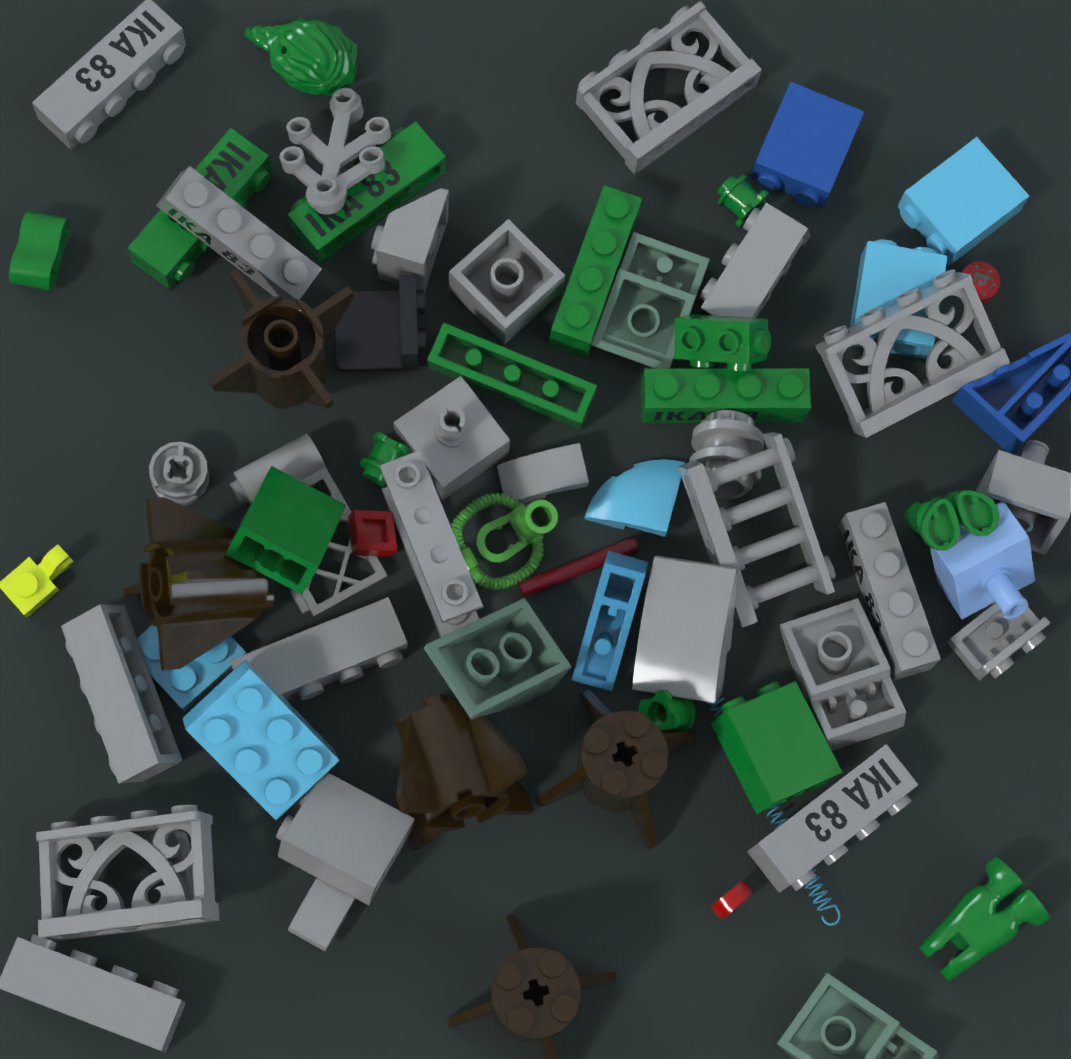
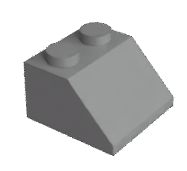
[371,188,449,293]

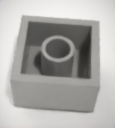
[449,219,565,345]

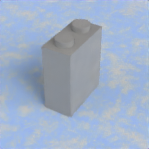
[276,772,415,905]

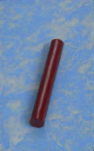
[518,537,639,598]

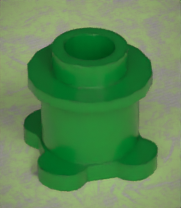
[717,174,770,228]
[359,431,411,487]
[639,689,696,733]

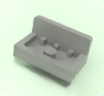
[947,603,1050,681]

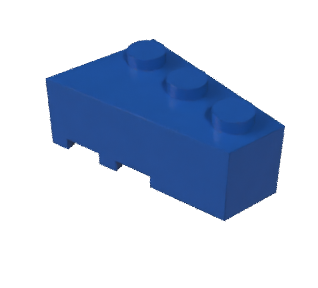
[951,332,1071,455]

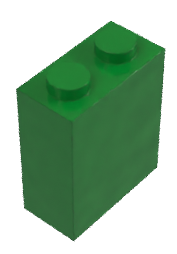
[225,466,346,594]
[711,681,843,815]

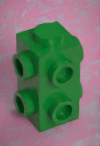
[674,314,771,371]

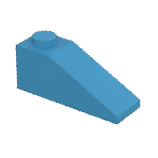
[572,551,648,692]

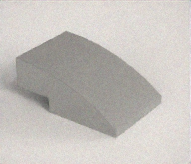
[632,555,739,703]
[780,598,906,751]

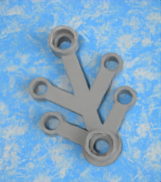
[279,88,391,214]

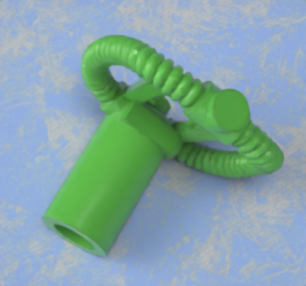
[451,492,558,590]

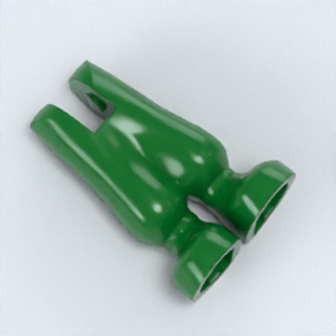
[904,490,999,551]
[919,857,1050,982]

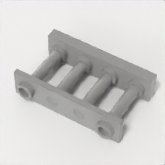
[678,432,836,628]
[380,450,483,638]

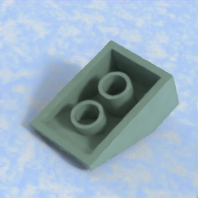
[424,598,572,719]

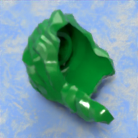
[244,18,358,96]

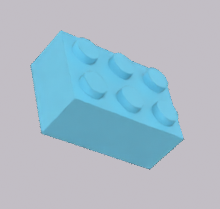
[183,659,340,820]

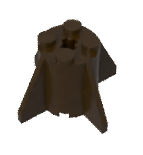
[208,268,354,409]
[124,497,274,671]
[538,689,698,850]
[396,694,534,850]
[447,913,618,1059]

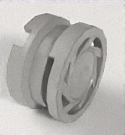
[149,441,209,506]

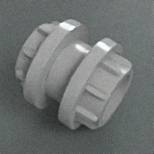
[689,410,764,499]

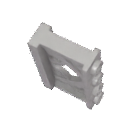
[576,1,762,175]
[815,269,1010,438]
[36,805,220,941]

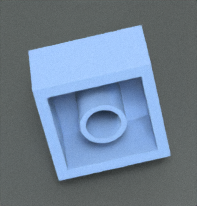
[930,501,1035,619]

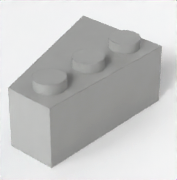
[699,203,810,318]

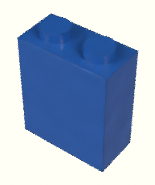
[750,81,865,209]

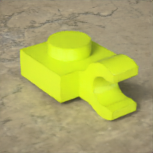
[0,544,74,618]

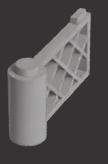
[230,433,388,618]

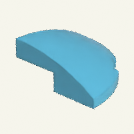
[584,459,685,537]

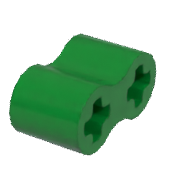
[9,210,70,292]

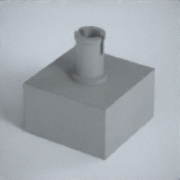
[393,376,510,501]
[976,440,1071,555]

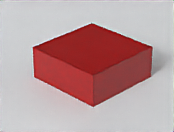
[348,510,398,556]

